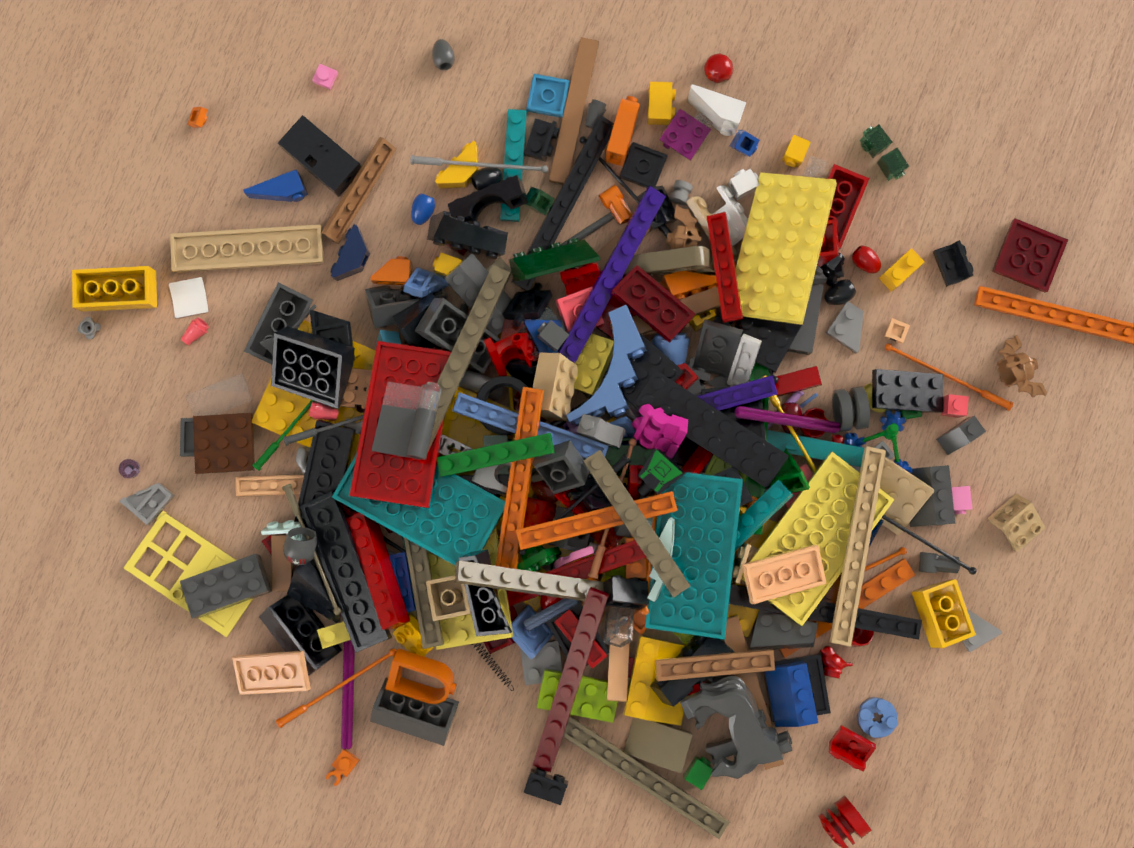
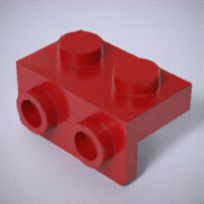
[560,263,601,295]
[523,497,557,528]
[829,725,876,772]

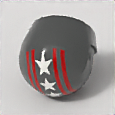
[283,527,317,565]

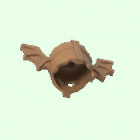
[666,205,702,249]
[997,335,1047,397]

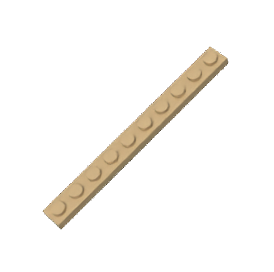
[829,446,886,647]

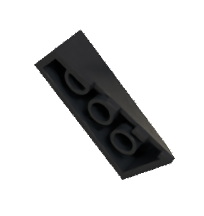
[427,211,508,259]
[458,550,512,636]
[650,635,734,707]

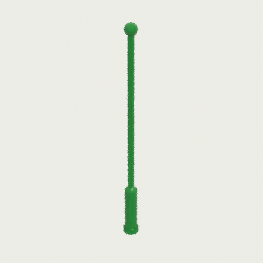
[252,400,315,471]

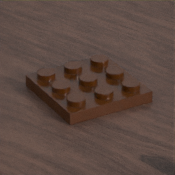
[193,413,255,474]

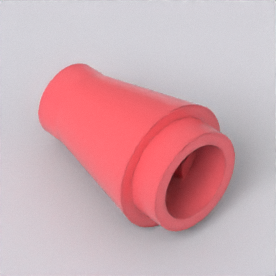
[181,317,209,345]
[309,401,339,421]

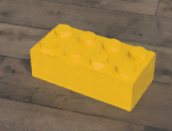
[72,266,157,312]

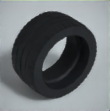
[476,376,527,435]

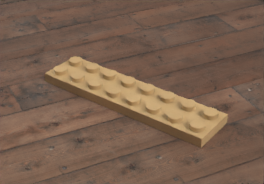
[170,225,324,272]

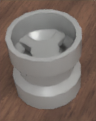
[669,180,693,205]

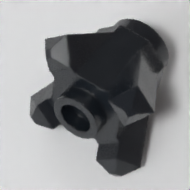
[819,253,845,287]

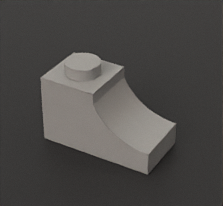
[577,414,626,448]

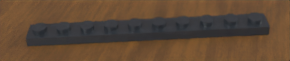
[511,115,614,291]
[729,584,922,640]

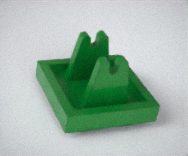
[517,545,562,572]

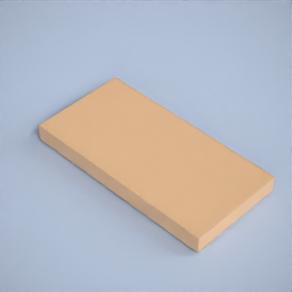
[742,544,827,604]
[232,651,311,695]

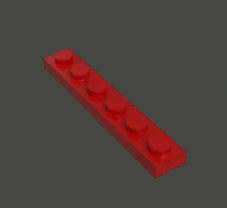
[707,212,743,323]

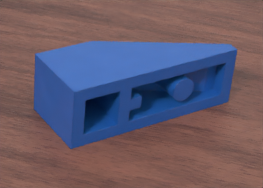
[243,169,308,202]

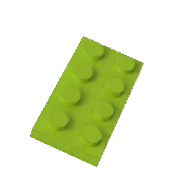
[537,668,618,723]

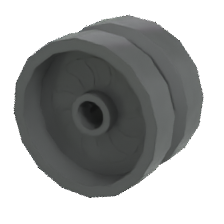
[832,386,870,432]

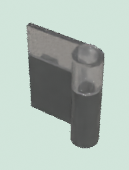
[371,382,442,460]

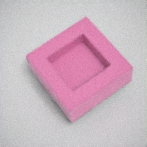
[312,64,338,90]

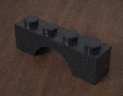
[448,175,529,222]

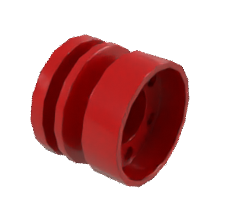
[818,795,872,848]

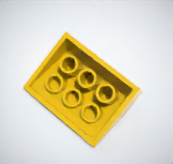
[623,635,687,726]

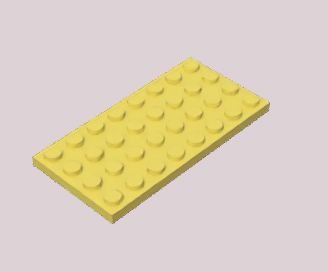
[736,172,837,325]
[741,452,894,626]

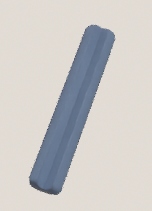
[524,598,578,631]

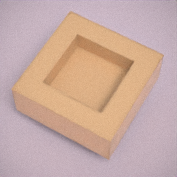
[884,318,910,344]

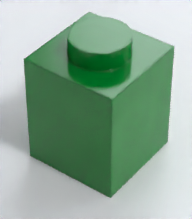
[683,755,713,790]

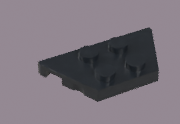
[310,310,355,360]

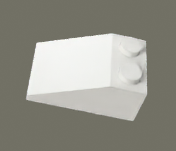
[687,84,746,136]

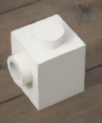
[728,169,759,200]

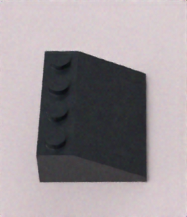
[271,326,355,409]

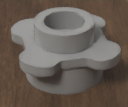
[78,317,101,339]

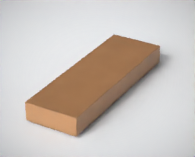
[271,534,293,592]

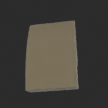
[624,717,692,774]

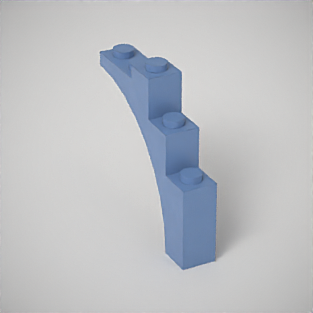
[567,305,647,426]

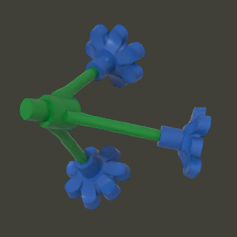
[844,410,913,473]

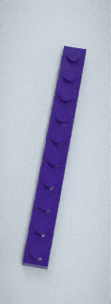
[557,186,666,364]

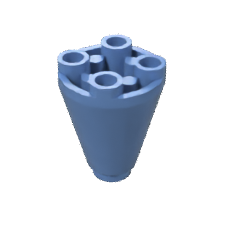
[651,333,690,365]

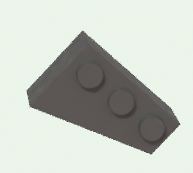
[750,610,818,651]

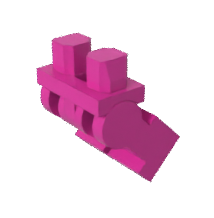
[632,404,688,458]

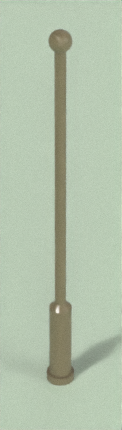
[282,484,341,615]

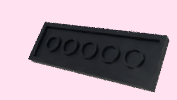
[294,420,356,528]

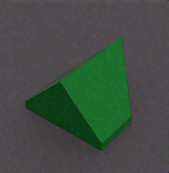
[771,448,810,493]

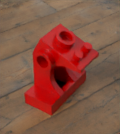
[483,333,535,376]

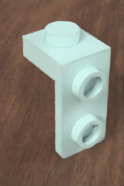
[261,520,307,541]

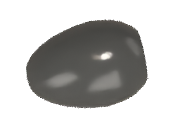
[432,39,455,70]

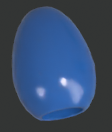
[411,193,435,225]

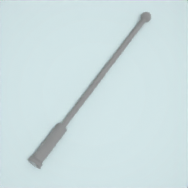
[410,155,548,173]

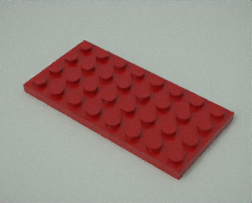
[349,341,451,508]

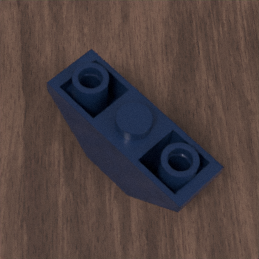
[330,224,370,281]

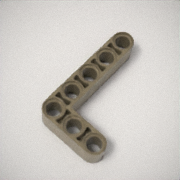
[621,246,716,279]

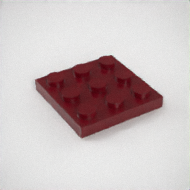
[992,218,1068,293]

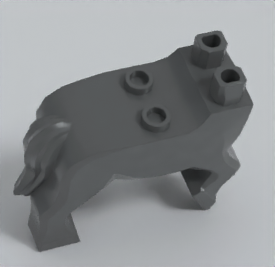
[680,676,792,779]

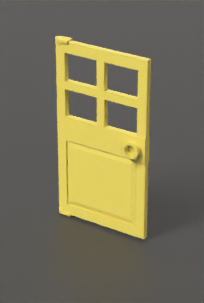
[124,510,254,637]

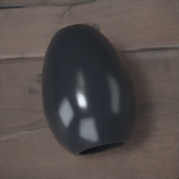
[471,167,502,191]
[824,279,856,305]

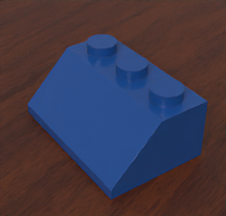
[765,661,818,727]

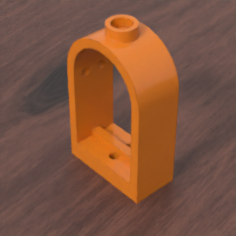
[606,96,640,167]
[386,648,457,704]

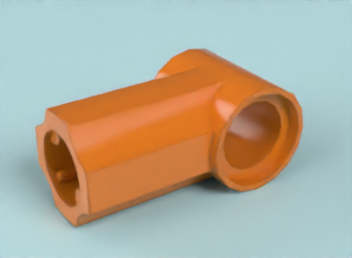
[599,185,633,225]

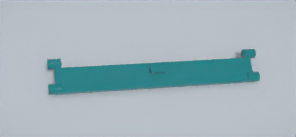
[767,430,864,467]

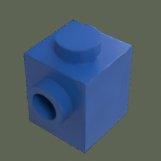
[729,129,760,157]

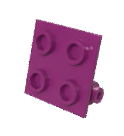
[659,109,711,161]

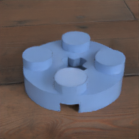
[857,697,898,738]

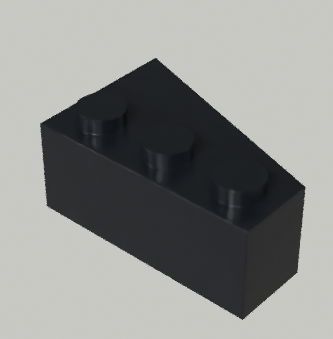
[287,562,342,623]

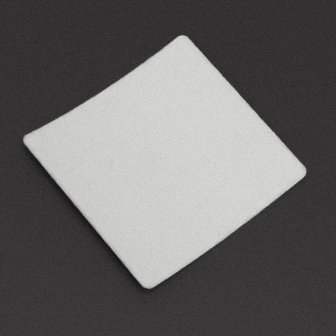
[169,277,208,318]

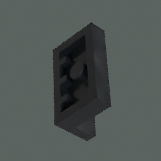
[524,118,559,162]
[637,186,677,229]
[524,768,568,805]

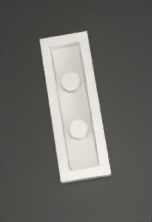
[727,334,762,386]

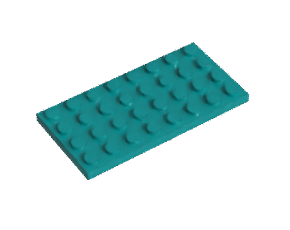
[332,454,505,566]
[645,472,743,640]

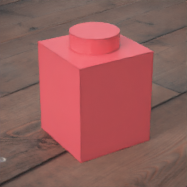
[941,394,969,418]

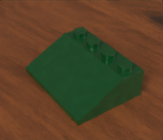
[508,238,600,282]

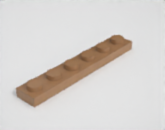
[321,137,397,244]
[655,649,775,681]

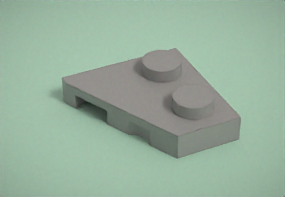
[826,301,864,353]
[120,483,175,525]
[962,609,1002,652]

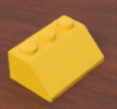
[911,579,976,648]

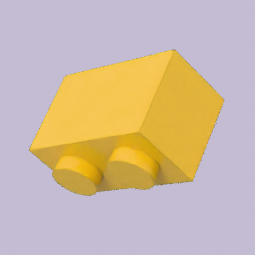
[648,81,676,125]
[878,248,925,292]

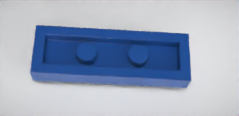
[389,552,416,612]

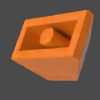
[371,256,413,286]

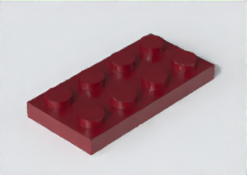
[611,265,696,343]

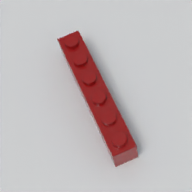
[347,513,411,630]

